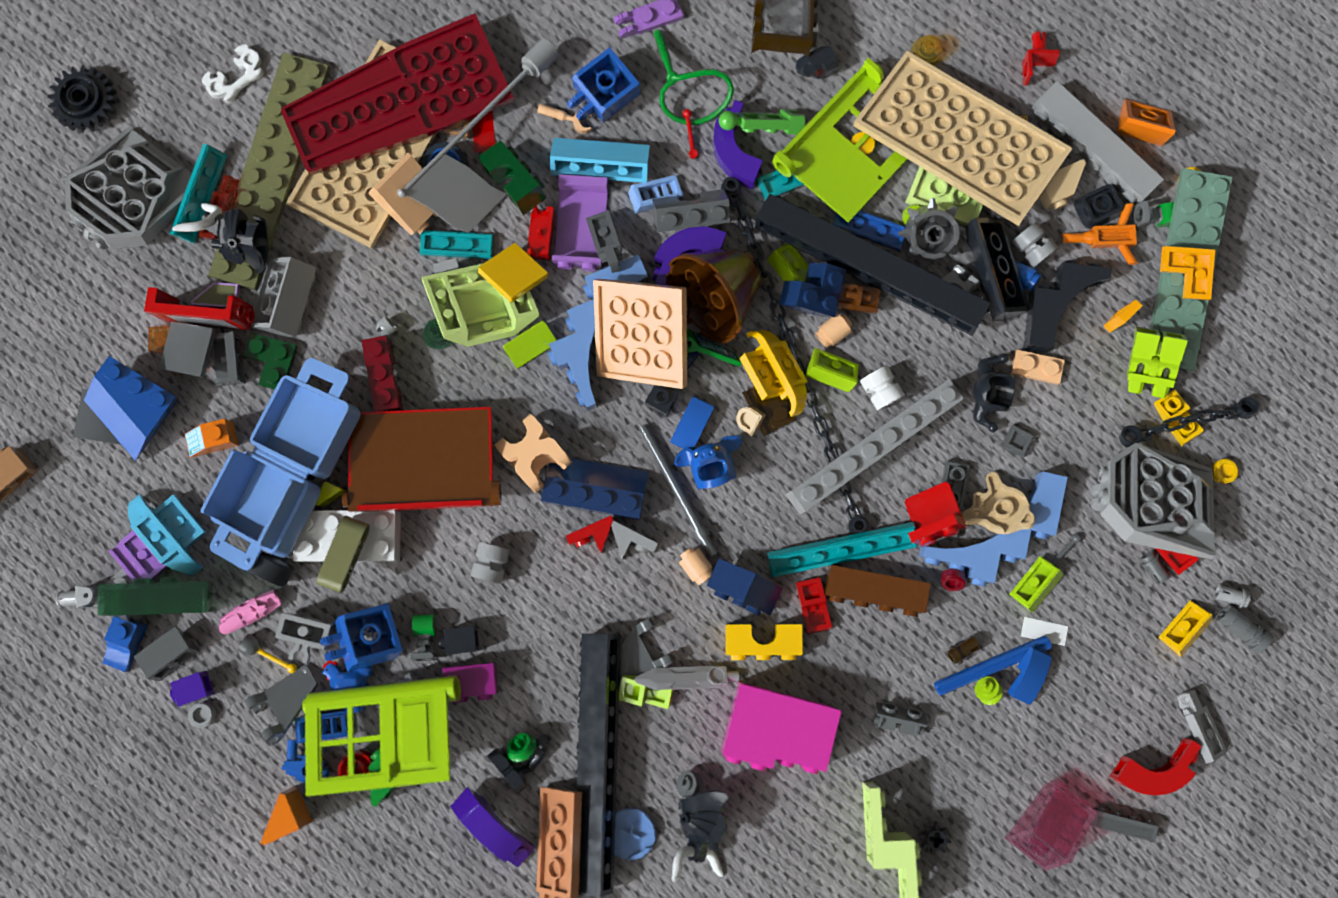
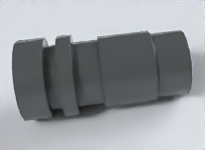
[1217,605,1273,654]

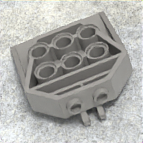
[64,127,192,249]
[1091,443,1215,560]

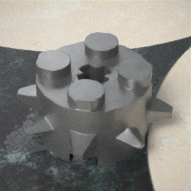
[898,198,966,265]

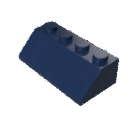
[541,458,649,520]

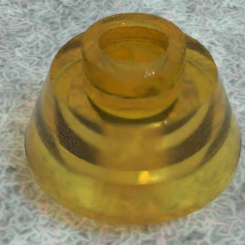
[911,35,943,66]

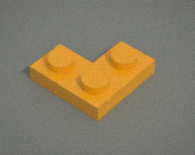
[1160,246,1215,300]

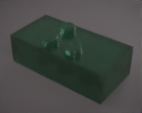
[98,577,213,616]

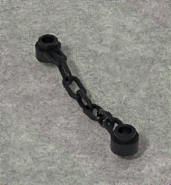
[1119,397,1259,447]

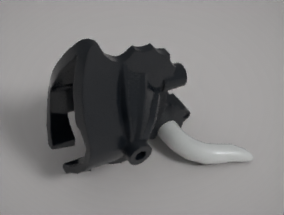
[172,203,269,273]
[672,790,730,882]

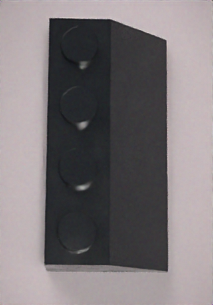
[966,218,1030,321]

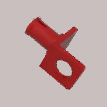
[1022,31,1060,86]

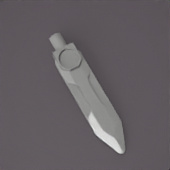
[634,666,739,690]

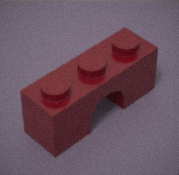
[361,335,404,412]

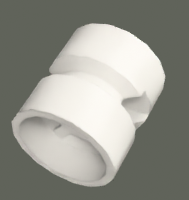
[860,365,905,411]

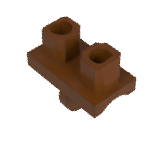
[837,283,881,314]

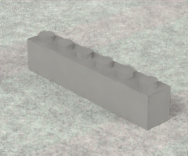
[1031,81,1164,205]

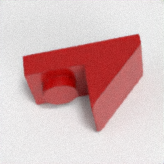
[566,515,614,554]

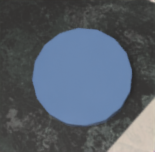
[614,807,656,860]

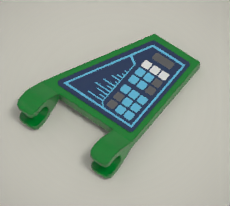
[687,327,742,367]

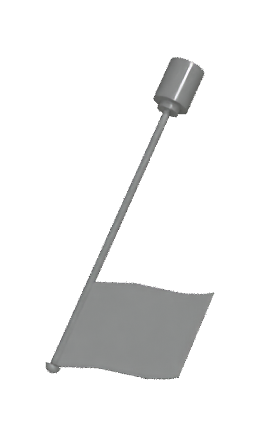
[397,38,559,233]

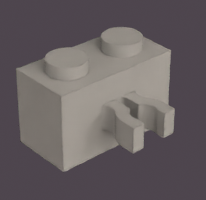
[275,613,336,664]

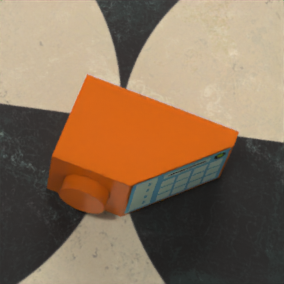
[185,418,239,458]

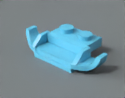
[128,493,207,576]

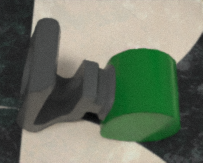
[1133,201,1174,229]
[410,614,437,661]

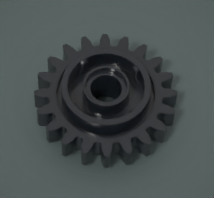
[47,65,118,133]

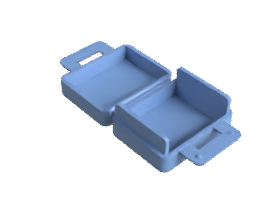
[201,358,360,571]

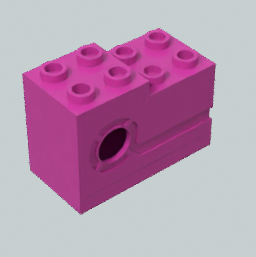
[721,681,841,774]

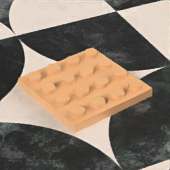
[593,278,687,389]

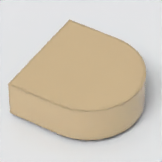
[736,406,766,436]

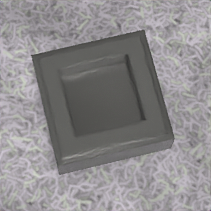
[1000,424,1035,458]

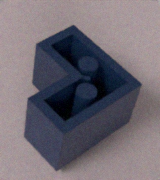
[779,263,846,318]
[707,559,783,616]

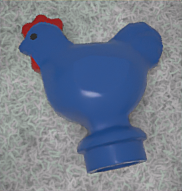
[322,660,373,715]

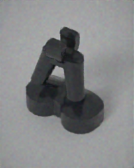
[487,734,550,794]

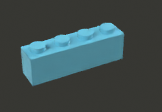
[550,138,650,183]

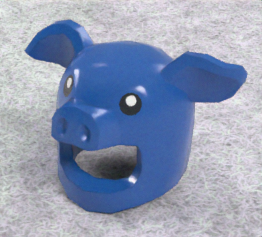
[674,435,742,490]

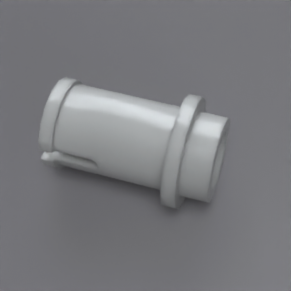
[1214,584,1251,609]

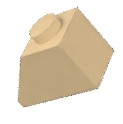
[1040,159,1086,210]

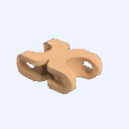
[494,414,572,493]

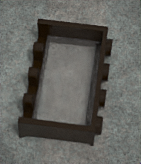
[751,0,818,57]

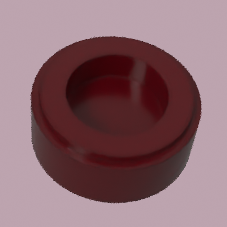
[940,569,966,591]

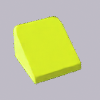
[315,482,347,507]

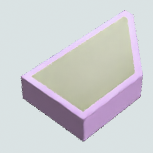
[191,282,240,309]

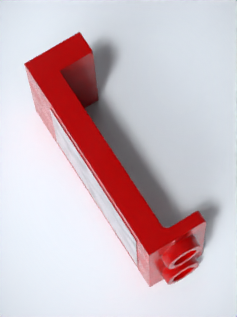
[144,287,255,330]

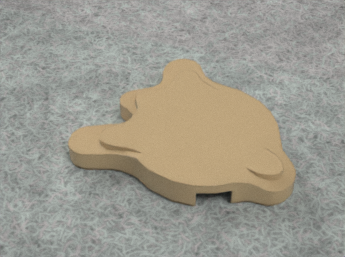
[962,472,1036,534]

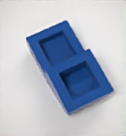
[670,395,715,450]
[1007,646,1052,705]

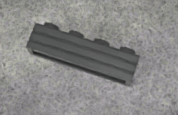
[1088,807,1158,842]

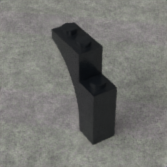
[1023,260,1112,352]

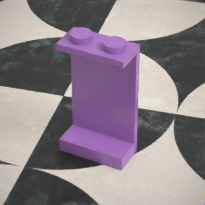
[552,174,608,272]

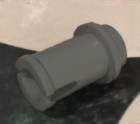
[1140,551,1171,584]

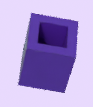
[170,671,215,707]

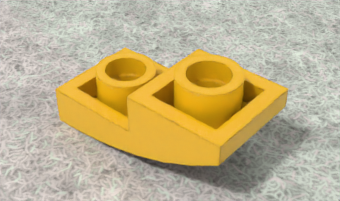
[1154,389,1204,446]

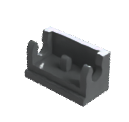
[213,331,245,387]
[134,626,200,682]

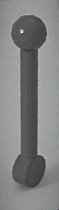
[1051,533,1082,566]

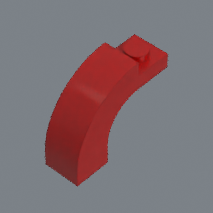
[1109,738,1202,795]

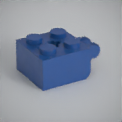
[566,47,640,123]
[320,604,403,672]

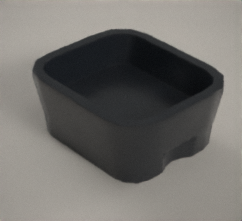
[1074,184,1124,229]

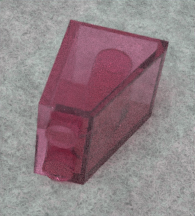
[1005,780,1097,871]

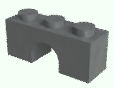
[652,189,730,232]

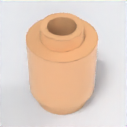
[815,313,852,348]
[679,547,713,585]

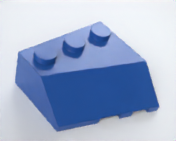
[84,356,178,461]

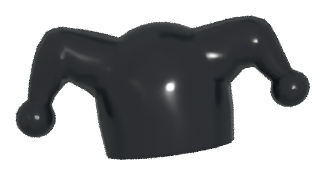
[973,353,1015,433]

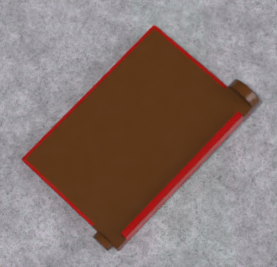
[342,407,502,513]

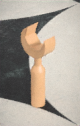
[538,104,592,134]

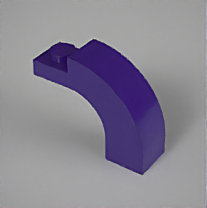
[713,100,763,189]
[652,227,726,286]
[450,787,535,867]

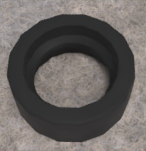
[248,551,294,587]

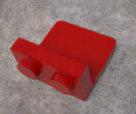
[905,482,967,547]

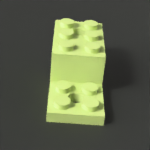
[862,782,922,898]

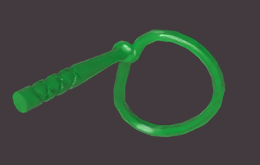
[653,30,734,125]

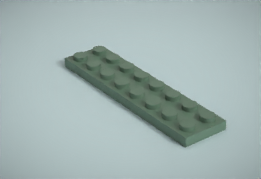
[1150,168,1232,371]

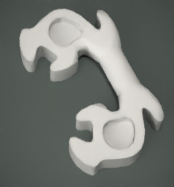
[202,44,264,103]

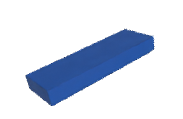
[832,211,906,251]

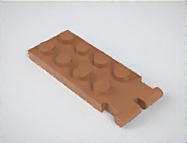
[536,786,582,898]

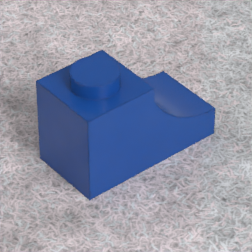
[102,616,148,672]

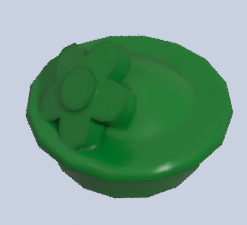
[507,733,537,762]

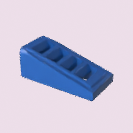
[294,711,348,744]

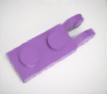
[614,0,683,39]

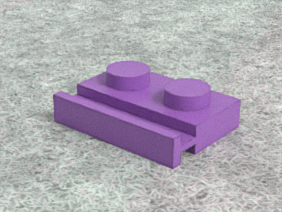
[108,530,168,589]

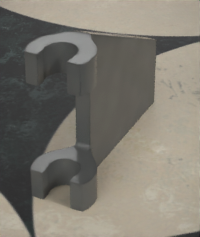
[619,617,674,690]
[245,664,318,746]

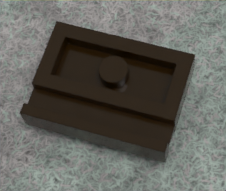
[742,386,796,436]

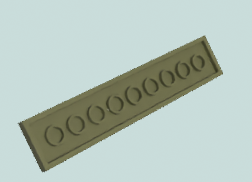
[208,53,330,291]

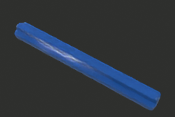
[934,636,1052,696]

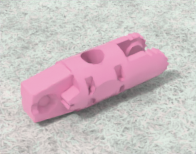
[219,589,282,635]

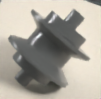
[676,771,704,798]

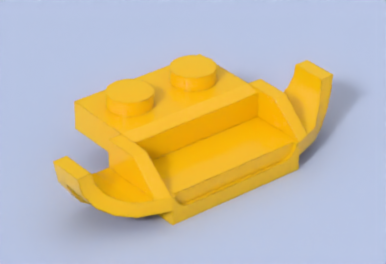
[740,330,808,417]

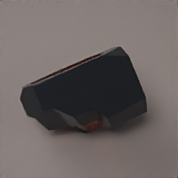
[795,46,839,79]

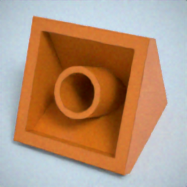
[1115,98,1176,146]
[260,787,312,845]

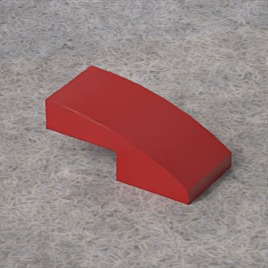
[796,577,832,635]

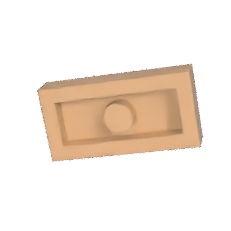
[1010,350,1065,385]

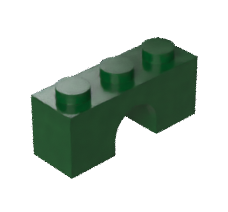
[478,140,546,216]

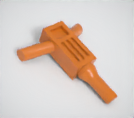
[1062,203,1139,265]

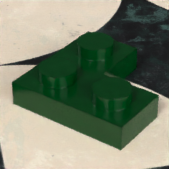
[242,332,298,390]

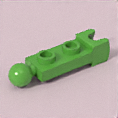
[719,109,805,134]

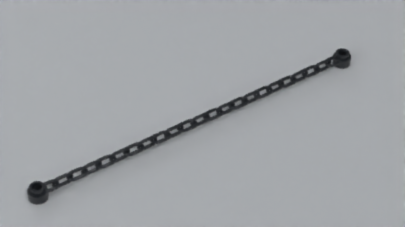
[721,177,868,535]

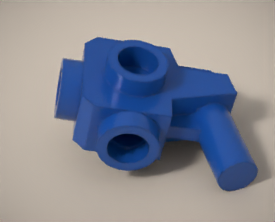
[282,739,330,783]

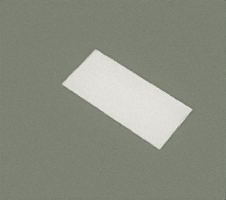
[1021,617,1068,646]

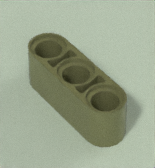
[317,515,370,594]

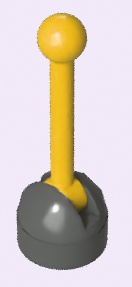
[238,633,297,673]

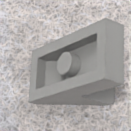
[611,521,658,560]

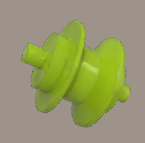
[975,677,1003,705]

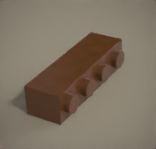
[824,565,931,617]

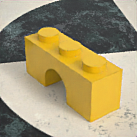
[725,624,803,660]

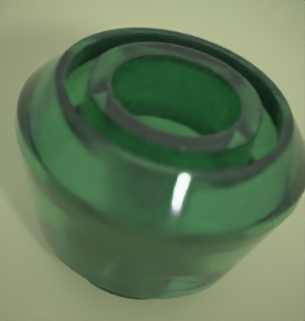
[422,317,452,350]

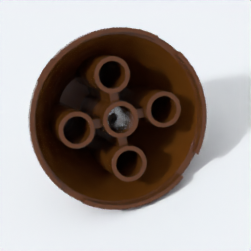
[666,249,763,343]

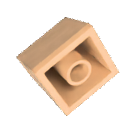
[368,152,438,235]

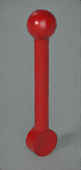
[683,109,698,159]

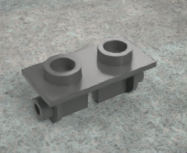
[872,702,927,737]

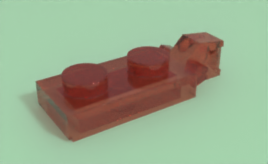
[199,175,240,241]

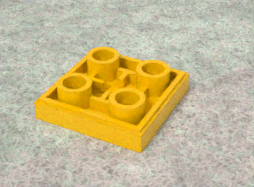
[478,243,548,303]

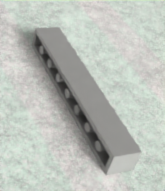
[785,379,964,515]

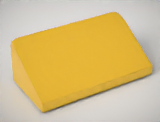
[1159,600,1213,657]

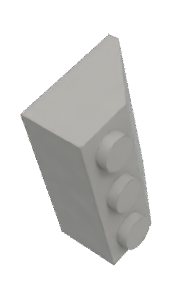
[251,257,316,337]

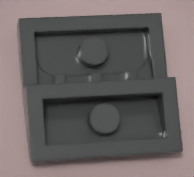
[159,322,216,378]
[73,389,121,445]

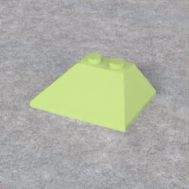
[422,263,539,347]

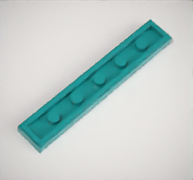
[767,522,917,578]

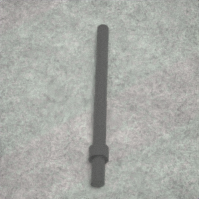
[638,424,718,558]

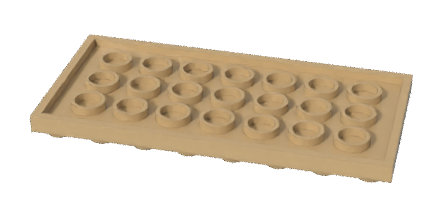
[286,39,437,249]
[853,51,1073,226]

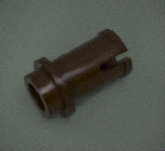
[947,636,981,664]

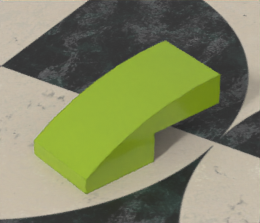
[619,675,674,709]

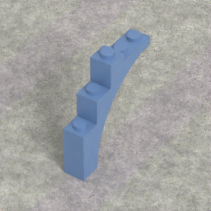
[547,254,648,411]
[919,472,1068,587]

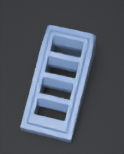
[629,175,684,213]

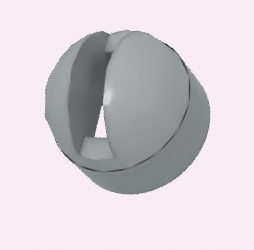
[376,316,398,337]

